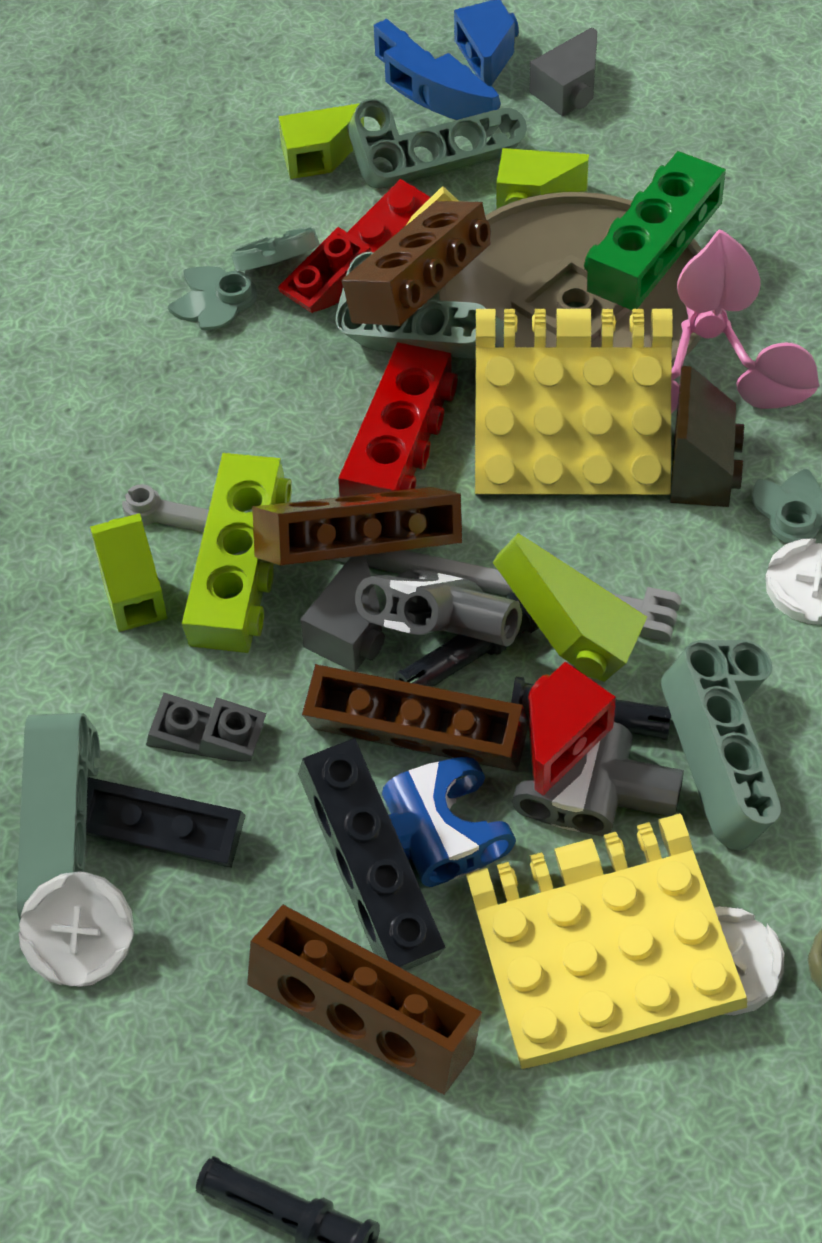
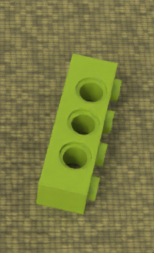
[182,453,292,653]

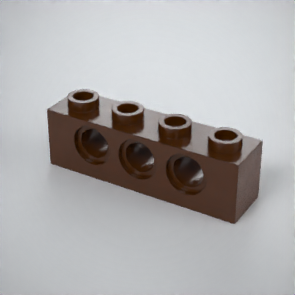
[342,201,491,326]
[252,487,462,566]
[302,664,529,772]
[247,904,482,1095]

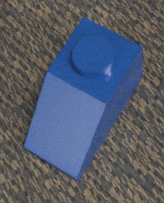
[454,0,519,86]

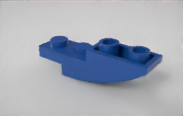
[374,19,501,120]

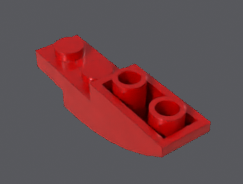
[278,179,431,313]

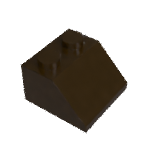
[670,366,744,507]

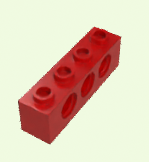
[338,342,458,497]

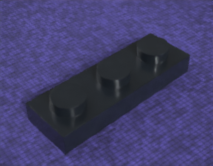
[86,777,246,868]

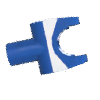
[382,757,516,887]

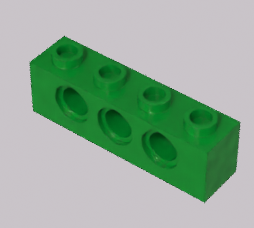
[584,151,726,310]

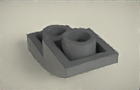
[146,693,267,761]

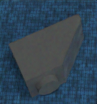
[529,27,598,116]
[300,555,385,672]

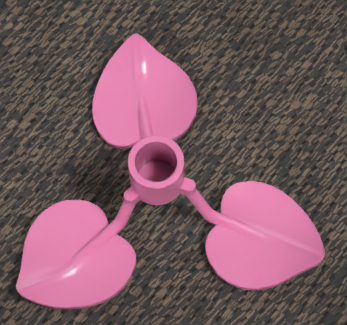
[671,230,820,414]

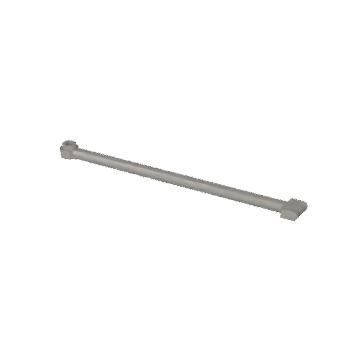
[122,484,681,642]

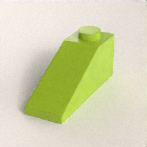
[493,533,647,682]

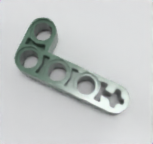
[348,98,527,189]
[335,252,504,359]
[661,640,781,850]
[17,713,100,921]

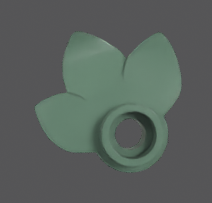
[168,266,257,330]
[752,469,822,543]

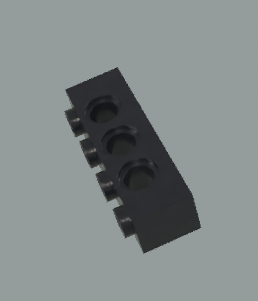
[298,738,446,970]

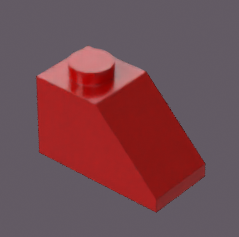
[528,662,616,796]

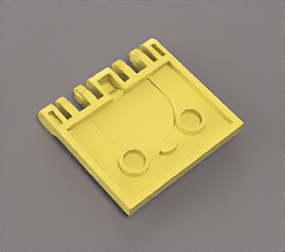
[475,309,673,495]
[466,813,747,1069]

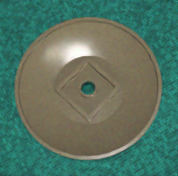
[439,192,702,367]

